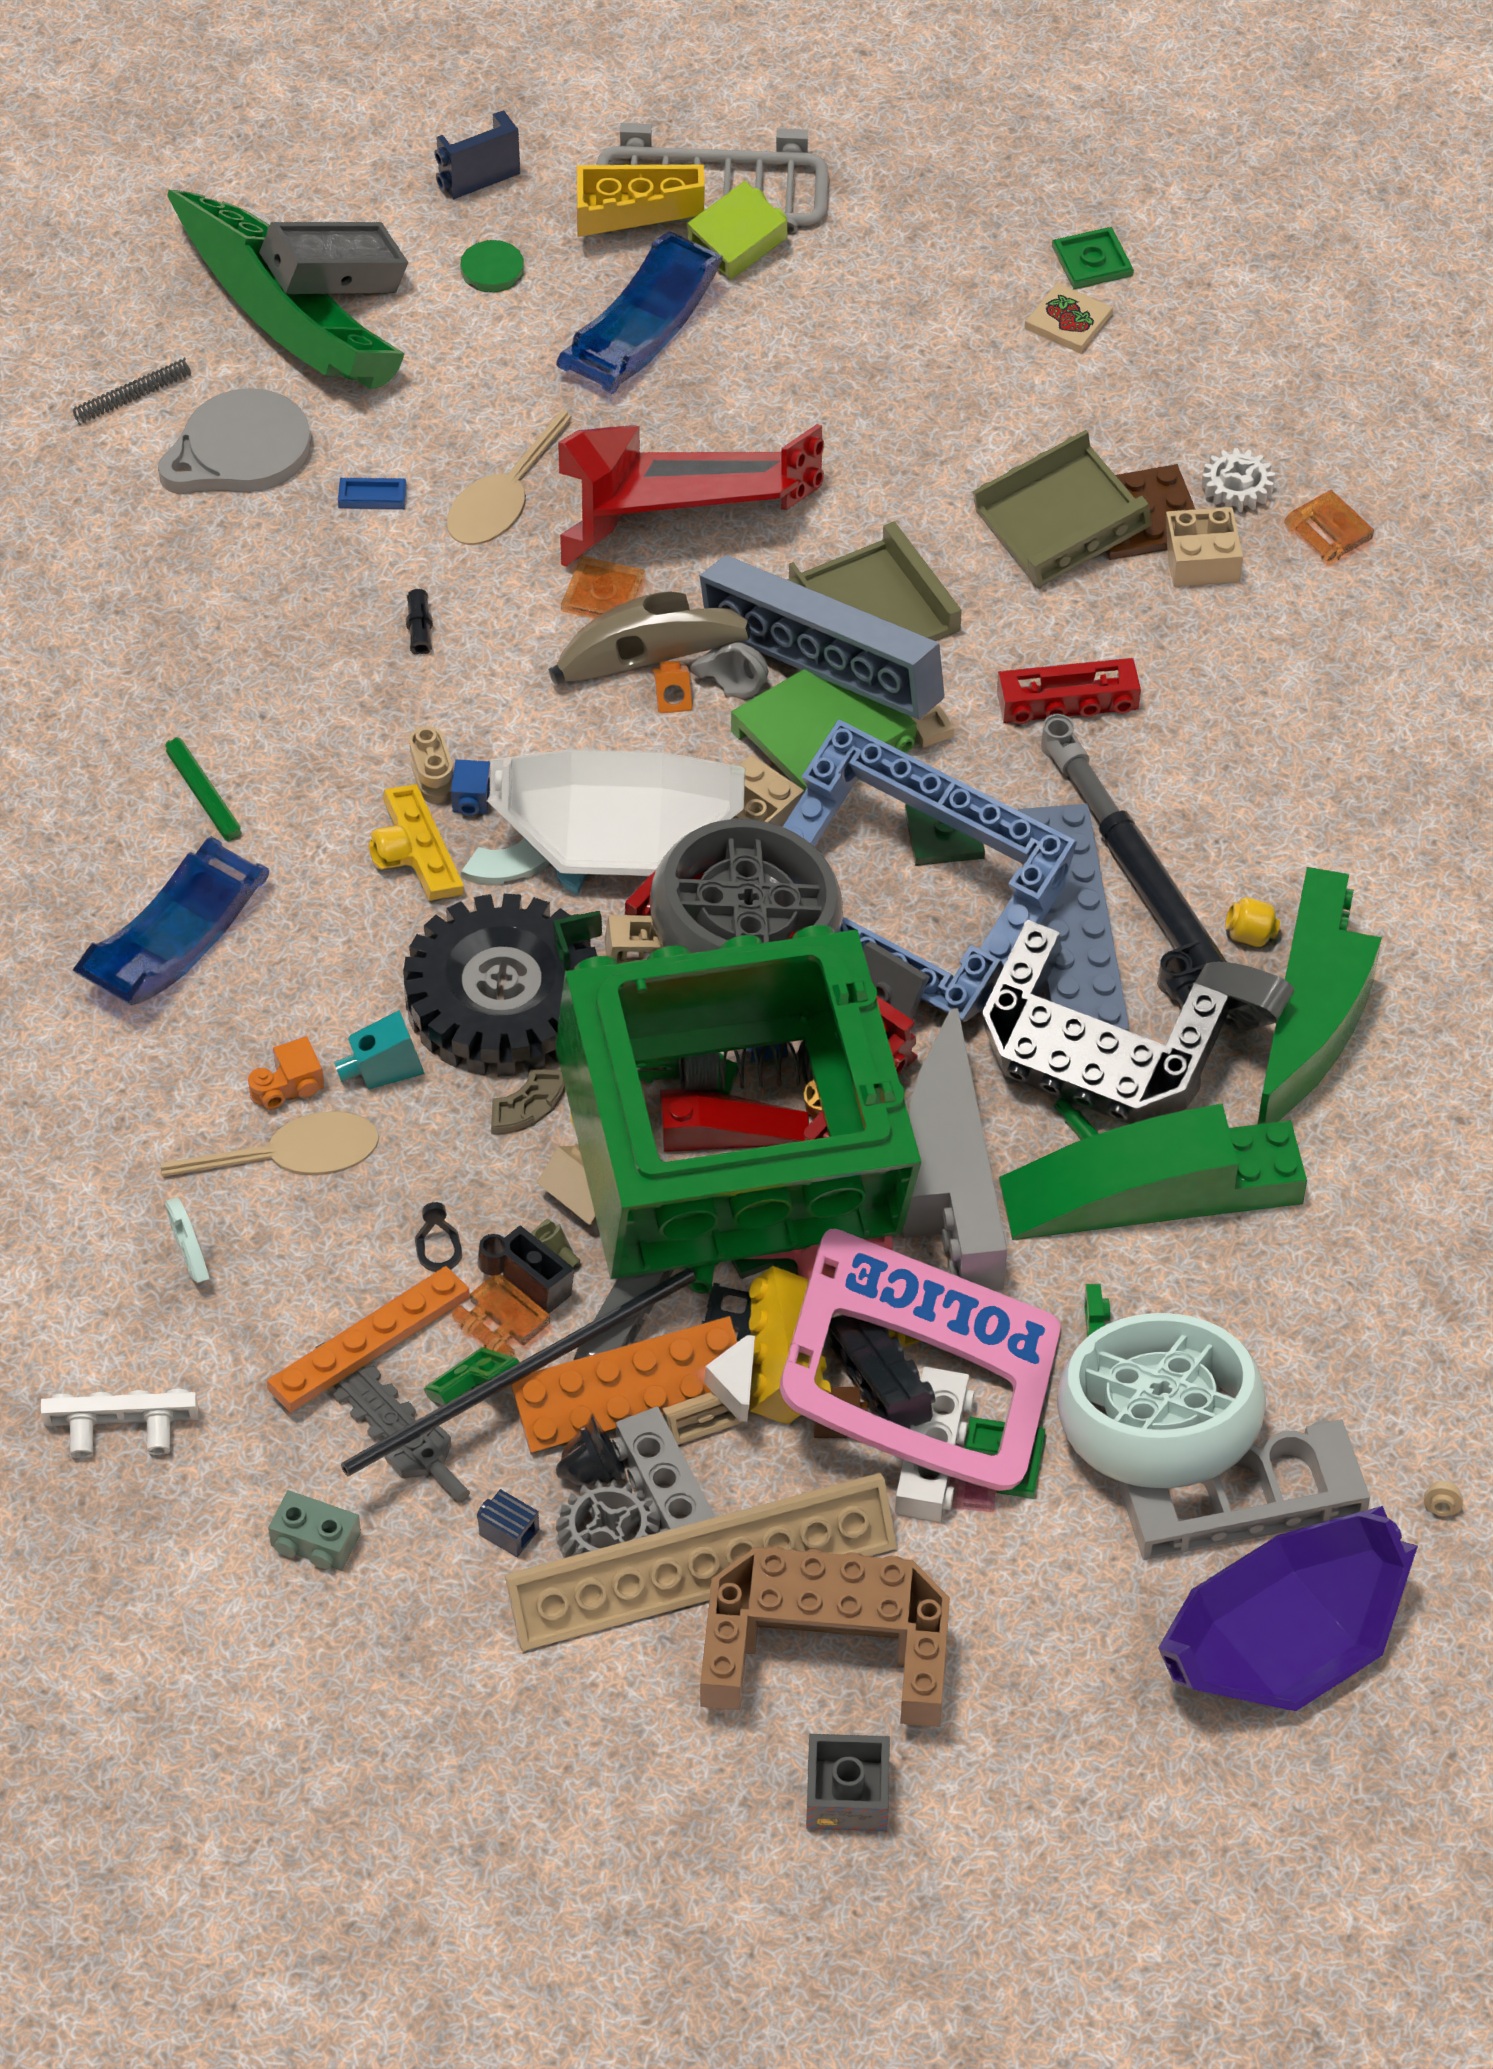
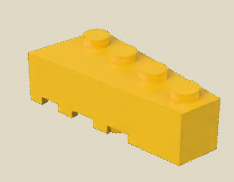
[749,1266,831,1424]

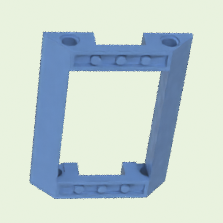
[783,719,1077,1022]

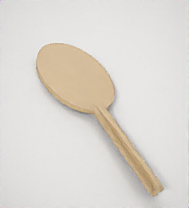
[447,410,572,545]
[160,1111,378,1177]

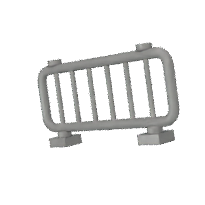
[596,123,828,234]

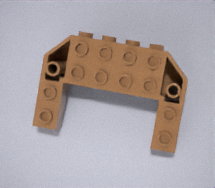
[700,1546,950,1727]

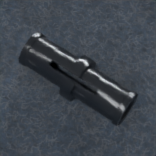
[406,589,433,654]

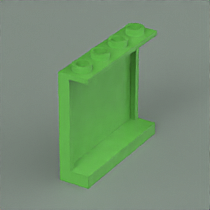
[731,669,917,792]

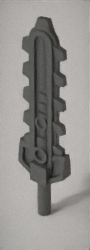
[315,1342,470,1502]

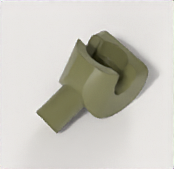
[531,1219,581,1268]

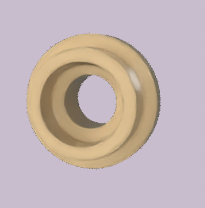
[1424,1481,1463,1516]

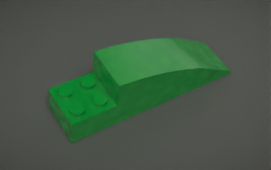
[1257,867,1382,1124]
[999,1103,1307,1240]

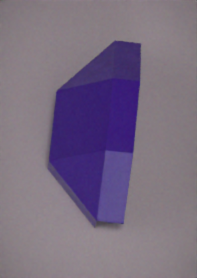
[1158,1506,1418,1711]

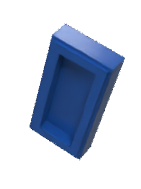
[338,477,407,509]

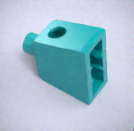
[334,1010,425,1090]

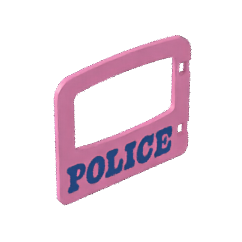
[780,1229,1061,1491]

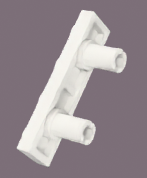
[41,1389,199,1458]

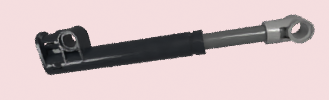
[1041,714,1227,1008]

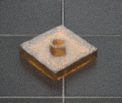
[561,556,646,619]

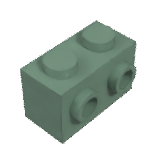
[268,1490,361,1571]

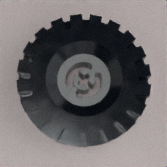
[403,893,597,1077]

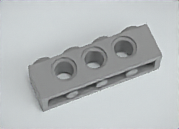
[612,1406,715,1532]

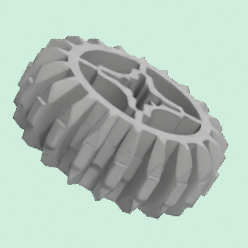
[556,1479,661,1558]

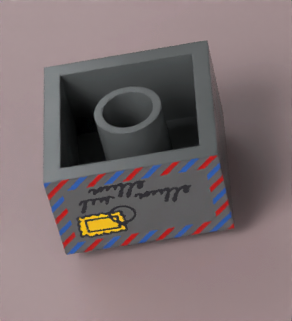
[806,1734,890,1832]

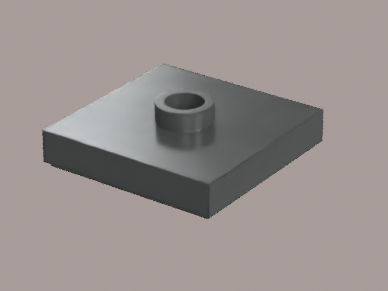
[863,941,930,1020]

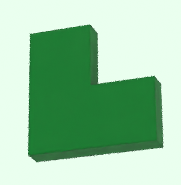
[424,1347,520,1405]
[964,1417,1045,1499]

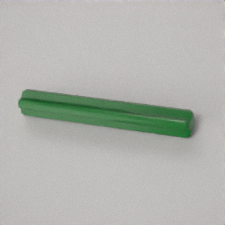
[165,737,241,841]

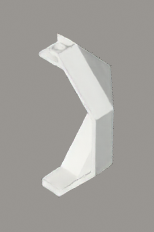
[487,749,745,876]

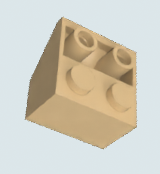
[1166,507,1243,587]
[733,755,804,827]
[537,1144,597,1225]

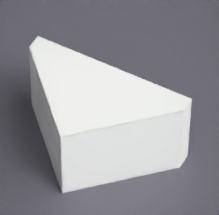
[704,1335,755,1422]

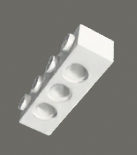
[895,1367,975,1522]

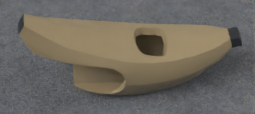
[548,591,751,685]

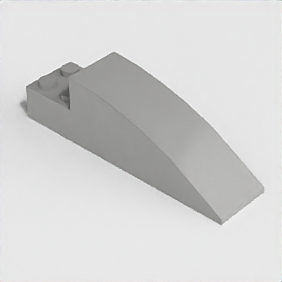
[903,1008,1007,1291]

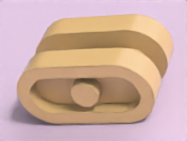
[409,726,453,804]

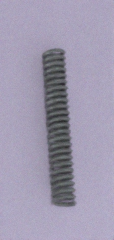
[73,357,191,425]

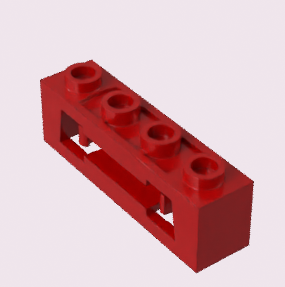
[997,658,1141,724]

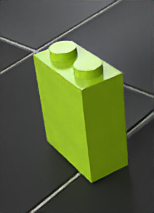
[687,180,788,280]

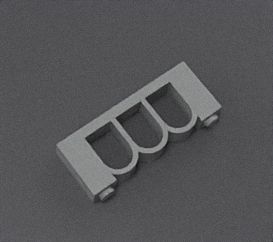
[1118,1419,1370,1560]

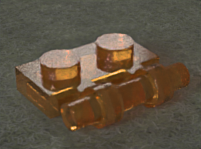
[452,1274,550,1357]

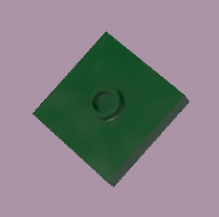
[905,804,985,866]

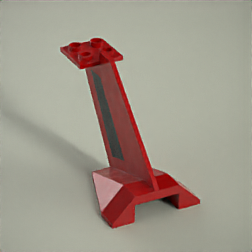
[558,424,824,567]

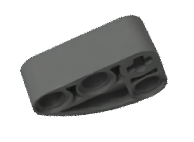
[1188,962,1295,1032]

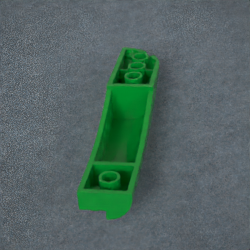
[167,189,405,389]

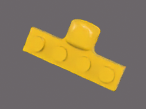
[369,784,464,901]

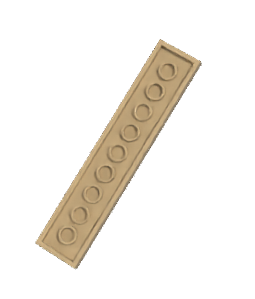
[504,1473,897,1651]

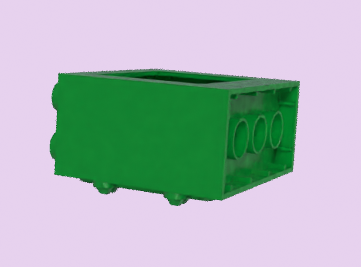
[556,925,921,1280]

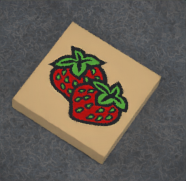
[1025,282,1113,354]

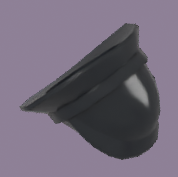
[555,1413,626,1486]

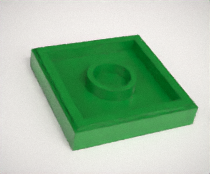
[1052,227,1134,290]

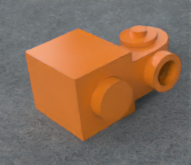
[248,1036,324,1109]

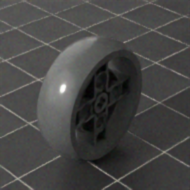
[650,819,843,953]

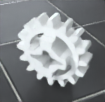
[1202,448,1275,512]

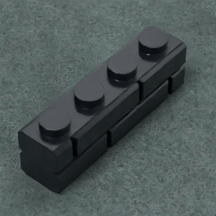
[828,1315,936,1429]

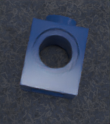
[451,759,490,816]

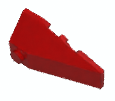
[660,1088,809,1152]

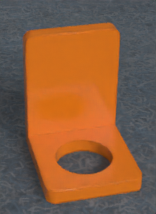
[652,661,692,713]

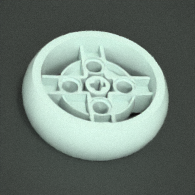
[1057,1313,1266,1488]

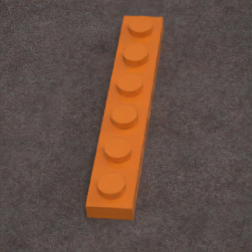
[267,1266,470,1413]

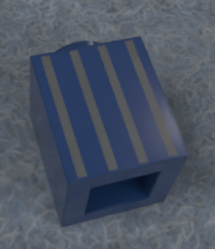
[477,1489,540,1558]

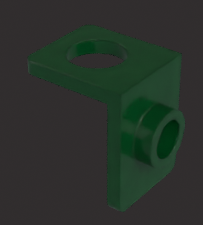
[553,911,602,973]

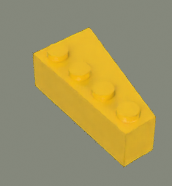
[577,165,705,237]

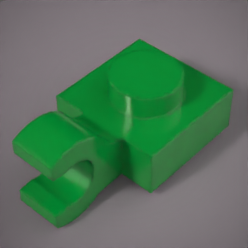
[1084,1284,1110,1337]

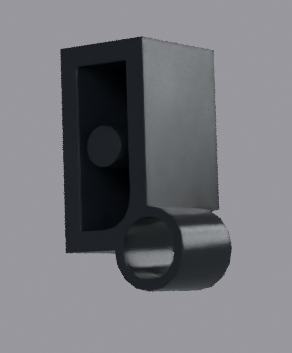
[477,1225,575,1317]

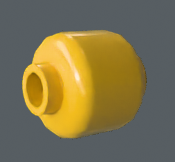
[1225,897,1280,947]

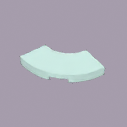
[461,838,550,885]
[164,1197,210,1283]

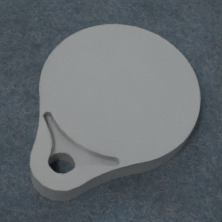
[158,389,311,494]

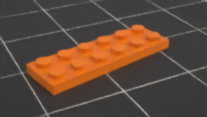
[511,1316,737,1453]

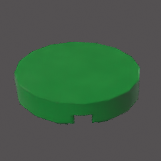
[460,240,524,292]

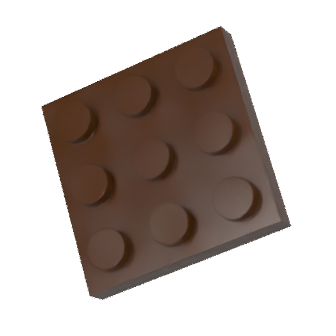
[1106,464,1195,560]

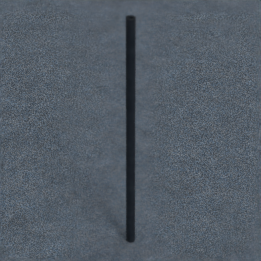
[341,1268,696,1477]

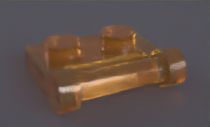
[1284,489,1374,566]

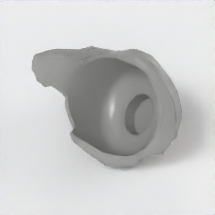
[691,643,769,699]

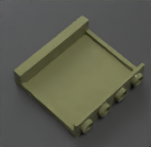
[972,430,1152,588]
[787,521,962,641]

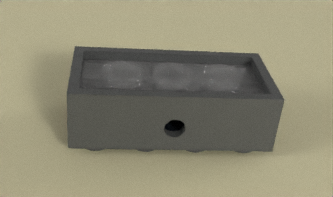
[259,222,409,295]

